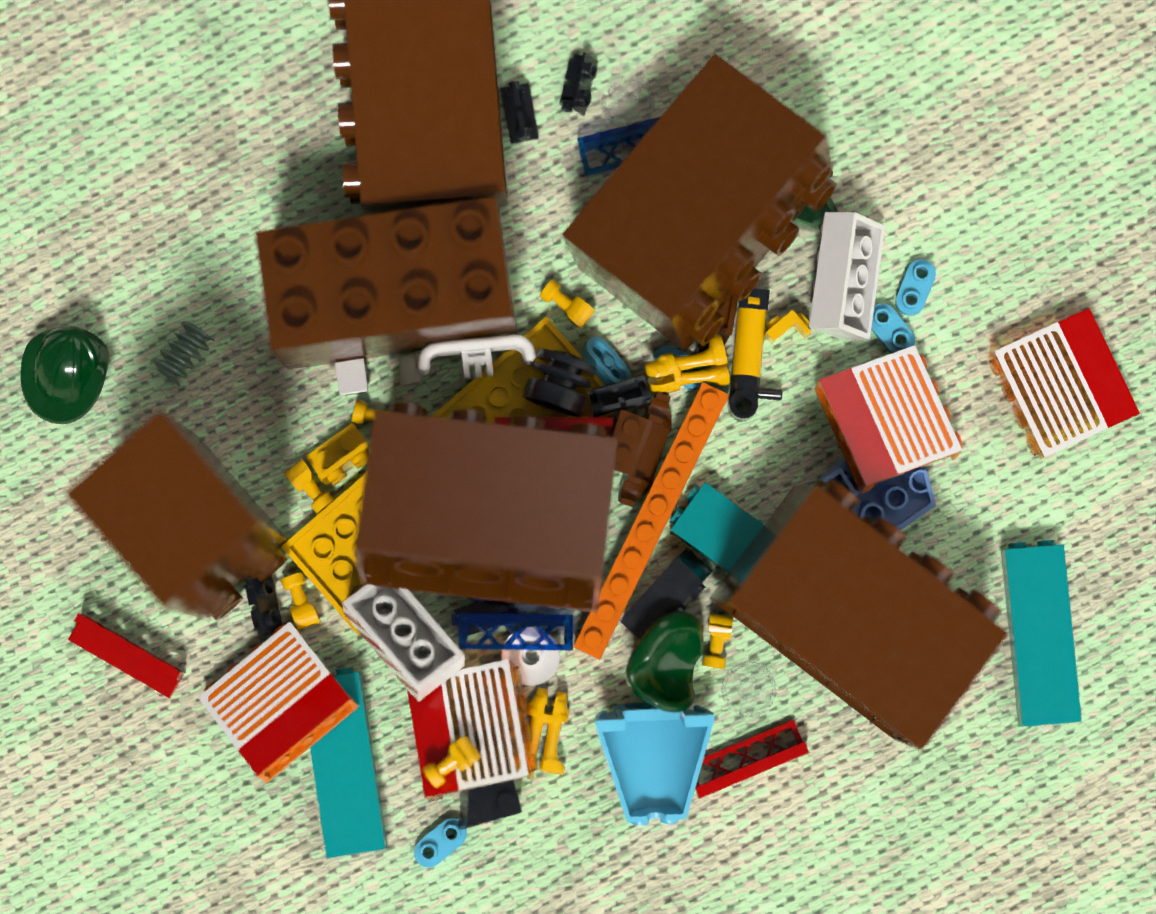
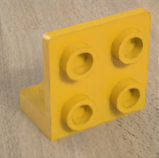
[305,423,370,486]

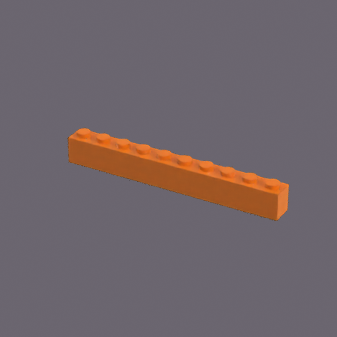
[573,382,729,660]

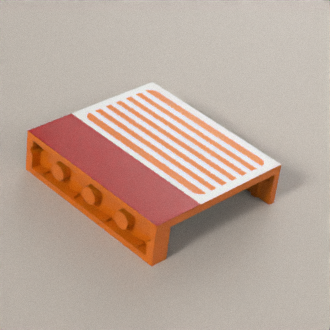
[814,345,962,494]
[198,622,359,783]

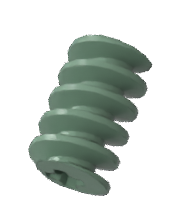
[153,321,215,387]

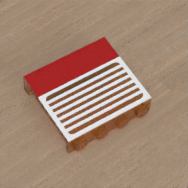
[989,308,1140,460]
[407,659,537,801]

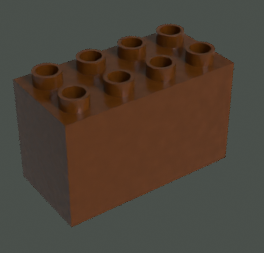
[328,0,508,215]
[561,53,837,352]
[255,197,517,370]
[354,402,618,612]
[64,409,288,621]
[709,479,1009,751]

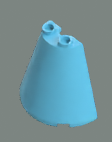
[595,701,714,826]

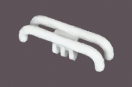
[418,334,536,379]

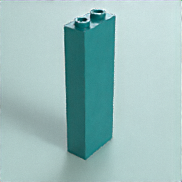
[669,482,764,574]
[1001,540,1082,727]
[310,667,388,858]

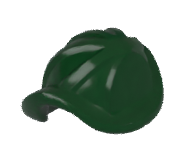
[20,325,110,424]
[626,611,704,713]

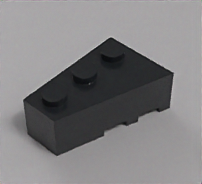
[619,548,712,640]
[458,727,522,830]

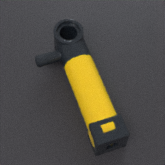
[728,288,783,422]

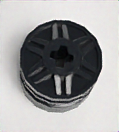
[522,349,596,417]

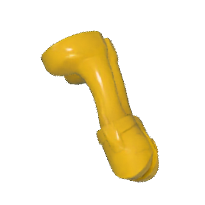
[645,334,730,393]
[513,687,570,775]

